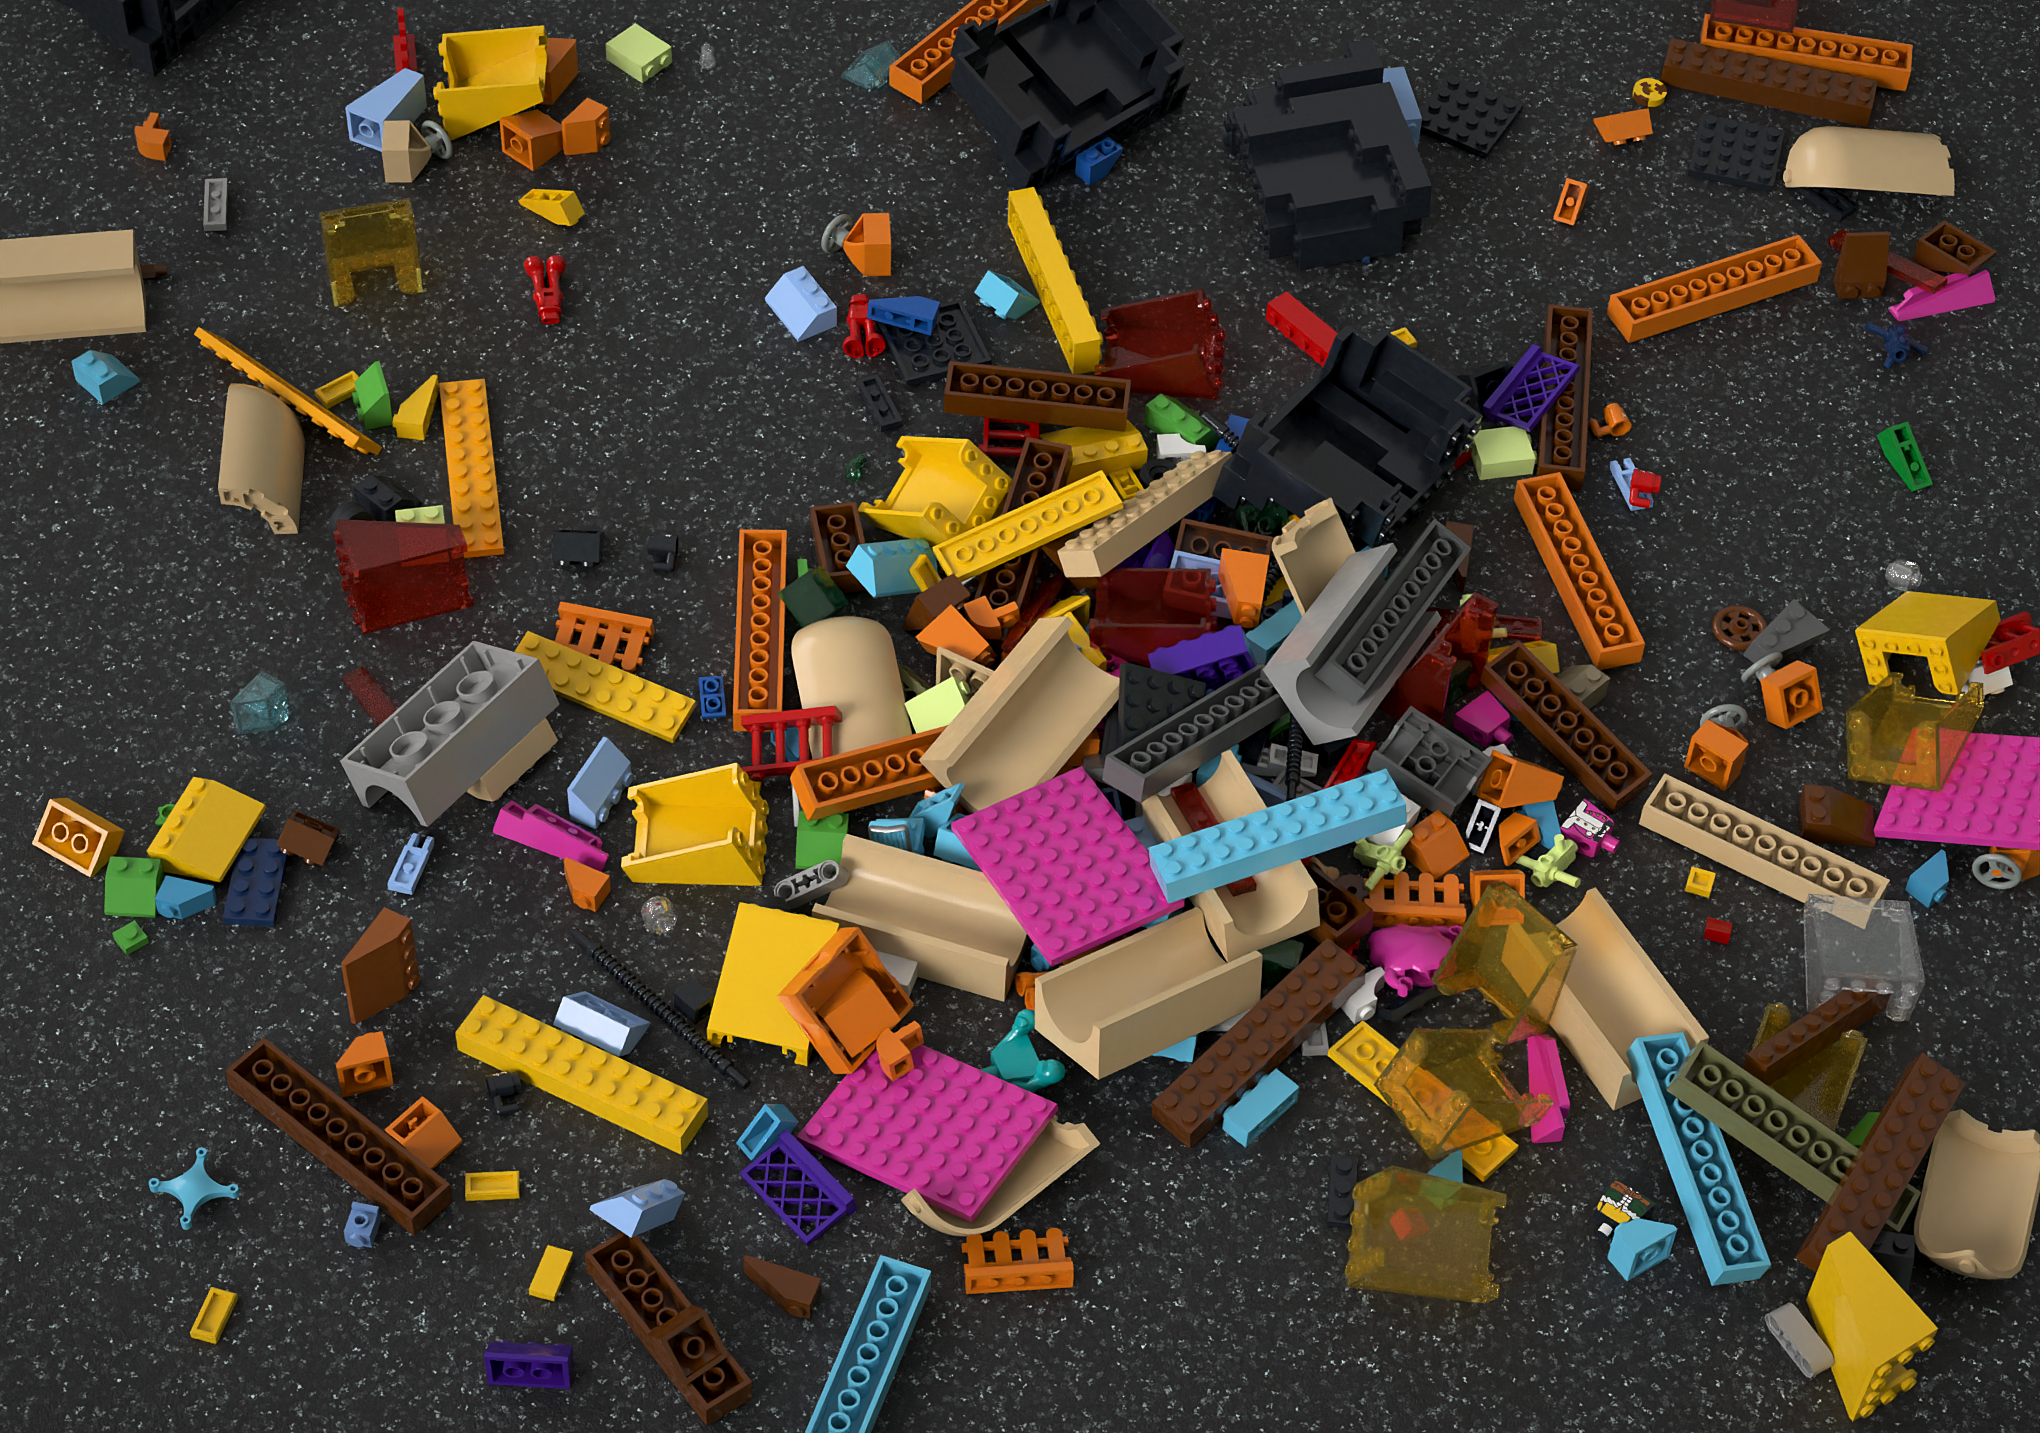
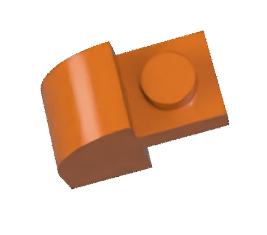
[135,112,172,161]
[963,596,1020,639]
[876,1021,924,1081]

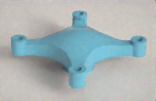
[149,1147,240,1230]

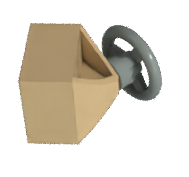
[382,120,453,183]

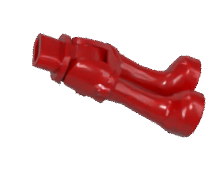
[524,255,566,324]
[843,294,885,358]

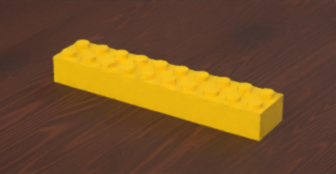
[1008,187,1103,374]
[455,995,708,1155]

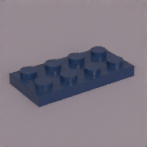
[223,838,289,927]

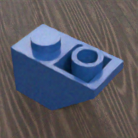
[1075,137,1123,186]

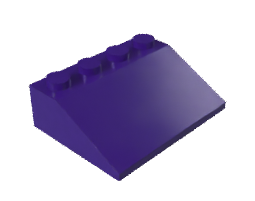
[1148,625,1258,691]

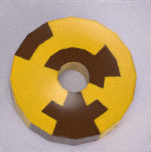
[1633,78,1667,107]

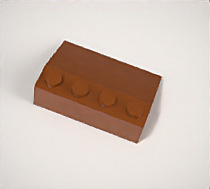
[341,907,420,1025]

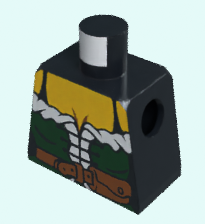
[1593,1177,1656,1242]

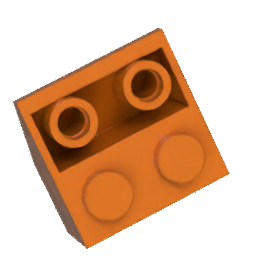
[384,1096,462,1170]

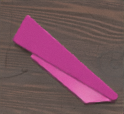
[1889,270,1995,321]
[493,800,609,872]
[1527,1034,1570,1143]

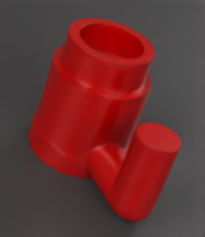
[1629,469,1661,509]

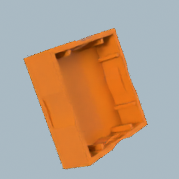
[777,927,914,1074]

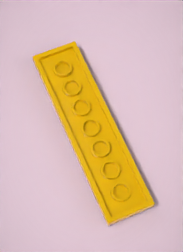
[932,470,1123,582]
[515,631,696,743]
[1327,1020,1519,1182]

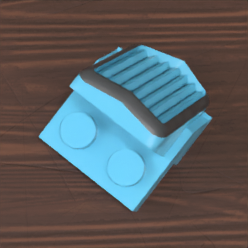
[868,818,926,856]

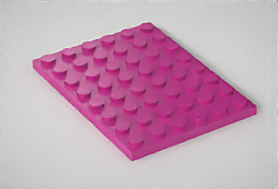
[1874,729,2040,850]
[951,766,1184,967]
[797,1032,1058,1223]

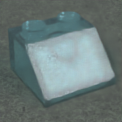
[841,40,901,89]
[230,671,290,735]

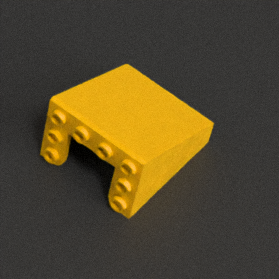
[433,25,549,140]
[858,436,1012,547]
[1855,591,2001,695]
[621,763,769,886]
[707,902,839,1066]
[1806,1232,1938,1421]

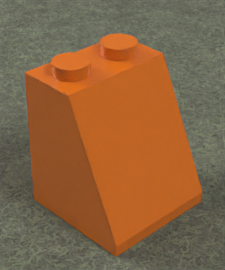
[539,38,578,105]
[499,109,563,171]
[1218,548,1270,628]
[916,605,997,668]
[1476,750,1564,808]
[817,968,901,1058]

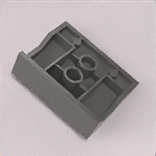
[1366,706,1492,820]

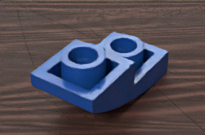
[1179,496,1219,526]
[699,676,726,719]

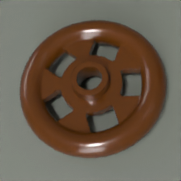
[1712,605,1768,651]

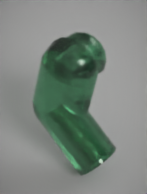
[844,454,867,482]

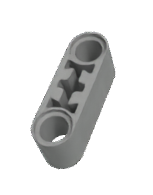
[774,860,849,908]
[1765,1302,1835,1378]

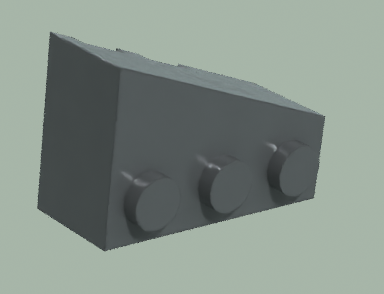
[1744,599,1830,663]

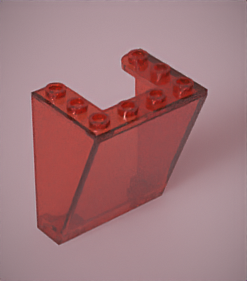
[1709,0,1799,33]
[1094,289,1226,400]
[333,519,474,635]
[1089,568,1218,667]
[1377,592,1499,728]

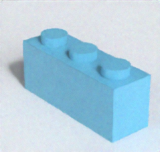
[1222,1069,1299,1148]

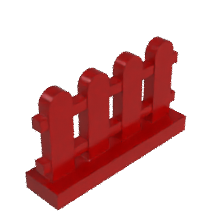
[393,8,418,74]

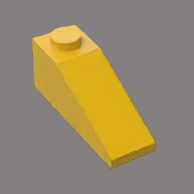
[518,189,585,226]
[393,375,439,440]
[1108,466,1144,502]

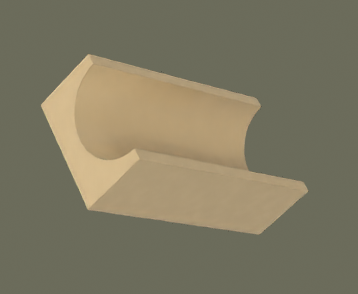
[0,229,146,344]
[919,616,1119,814]
[1142,750,1320,962]
[812,834,1030,1002]
[1503,887,1709,1111]
[1034,907,1263,1080]

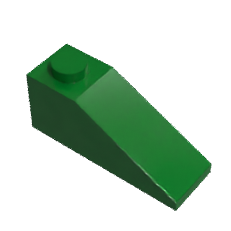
[1877,421,1933,492]

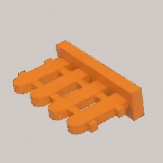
[551,602,655,673]
[1364,870,1466,930]
[961,1228,1074,1294]

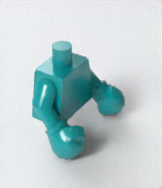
[980,1009,1066,1093]

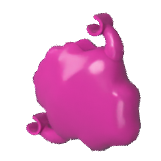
[1367,924,1464,997]

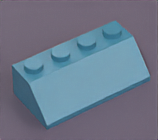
[846,538,938,597]

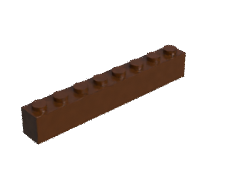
[1743,972,1893,1086]

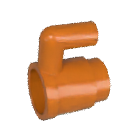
[1588,403,1632,438]

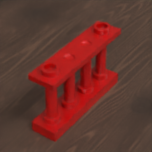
[979,417,1039,457]
[1979,612,2040,674]
[741,705,842,781]

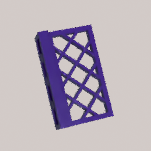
[1483,344,1580,432]
[739,1129,857,1246]

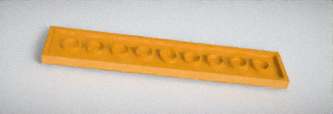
[194,327,382,455]
[439,379,504,559]

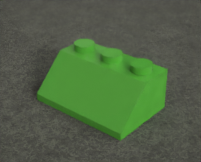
[1144,394,1220,450]

